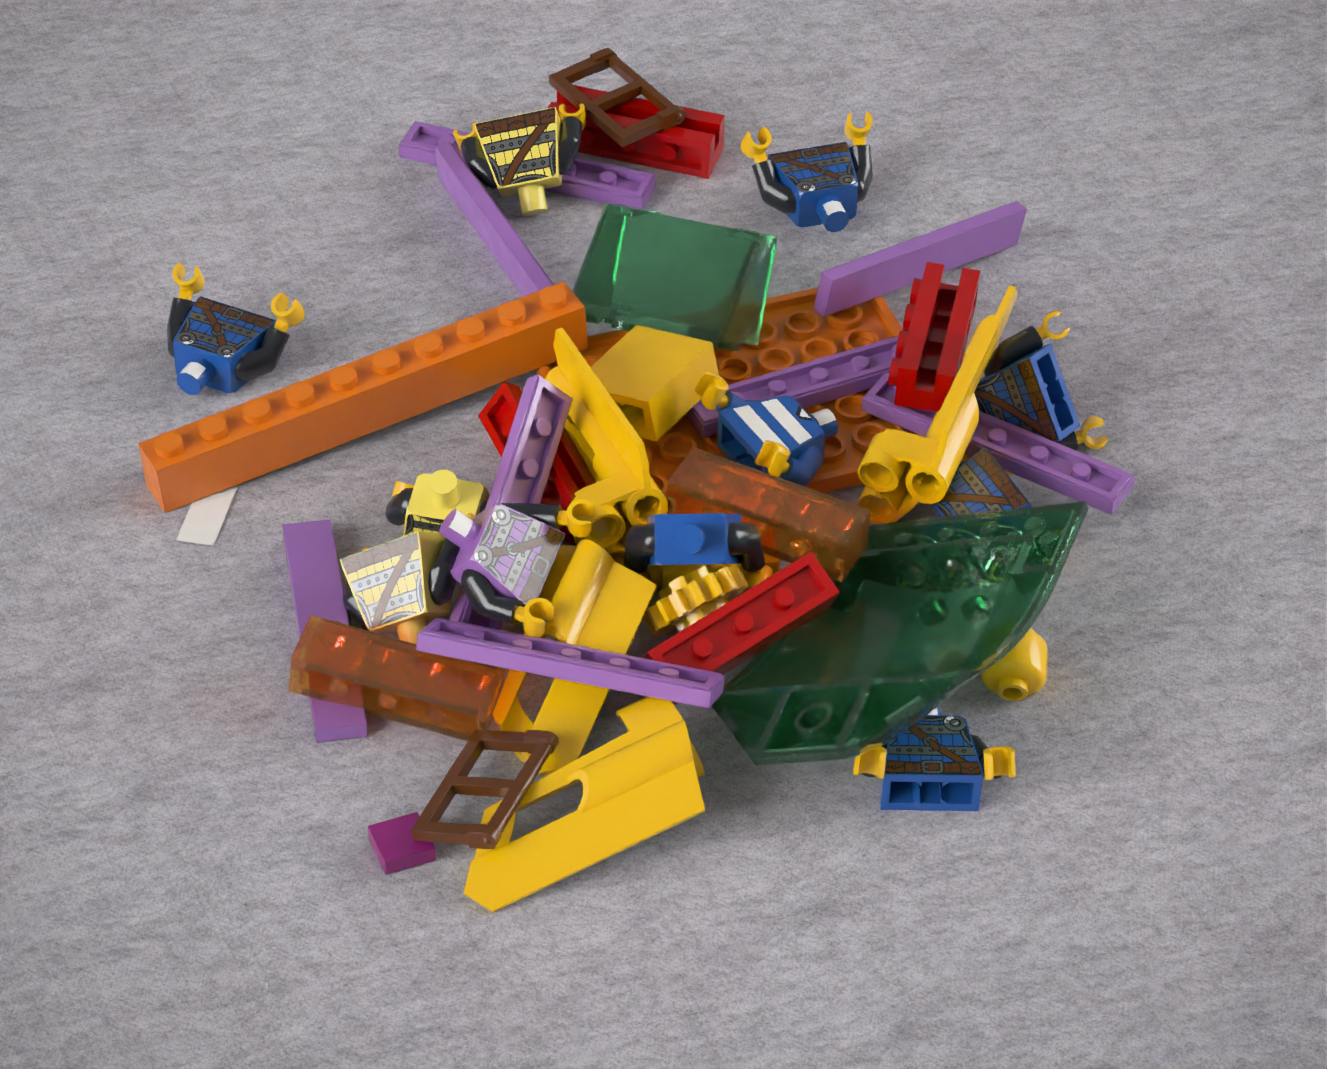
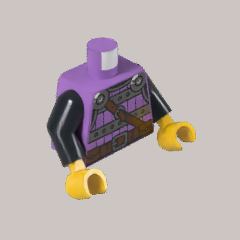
[439,499,595,637]

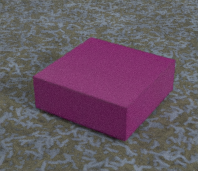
[368,812,436,875]

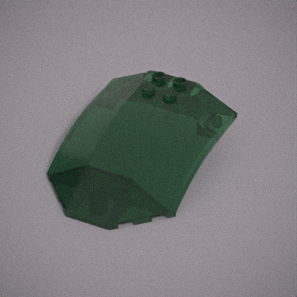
[711,501,1089,765]

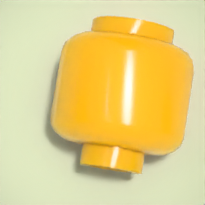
[981,623,1048,701]

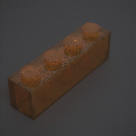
[667,447,871,582]
[289,615,505,741]

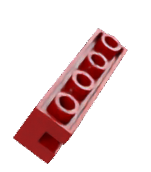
[547,85,725,179]
[888,262,981,412]
[478,381,596,546]
[644,551,840,705]

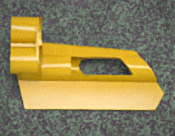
[857,285,1018,525]
[545,328,668,566]
[492,539,657,777]
[464,696,705,913]

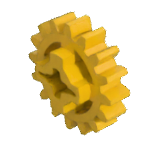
[643,564,749,637]

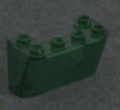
[572,202,778,351]

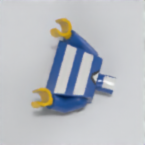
[694,372,838,500]

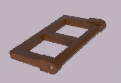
[549,48,686,147]
[411,729,559,849]

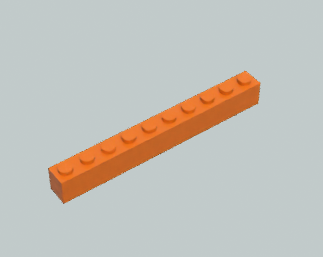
[138,281,588,513]

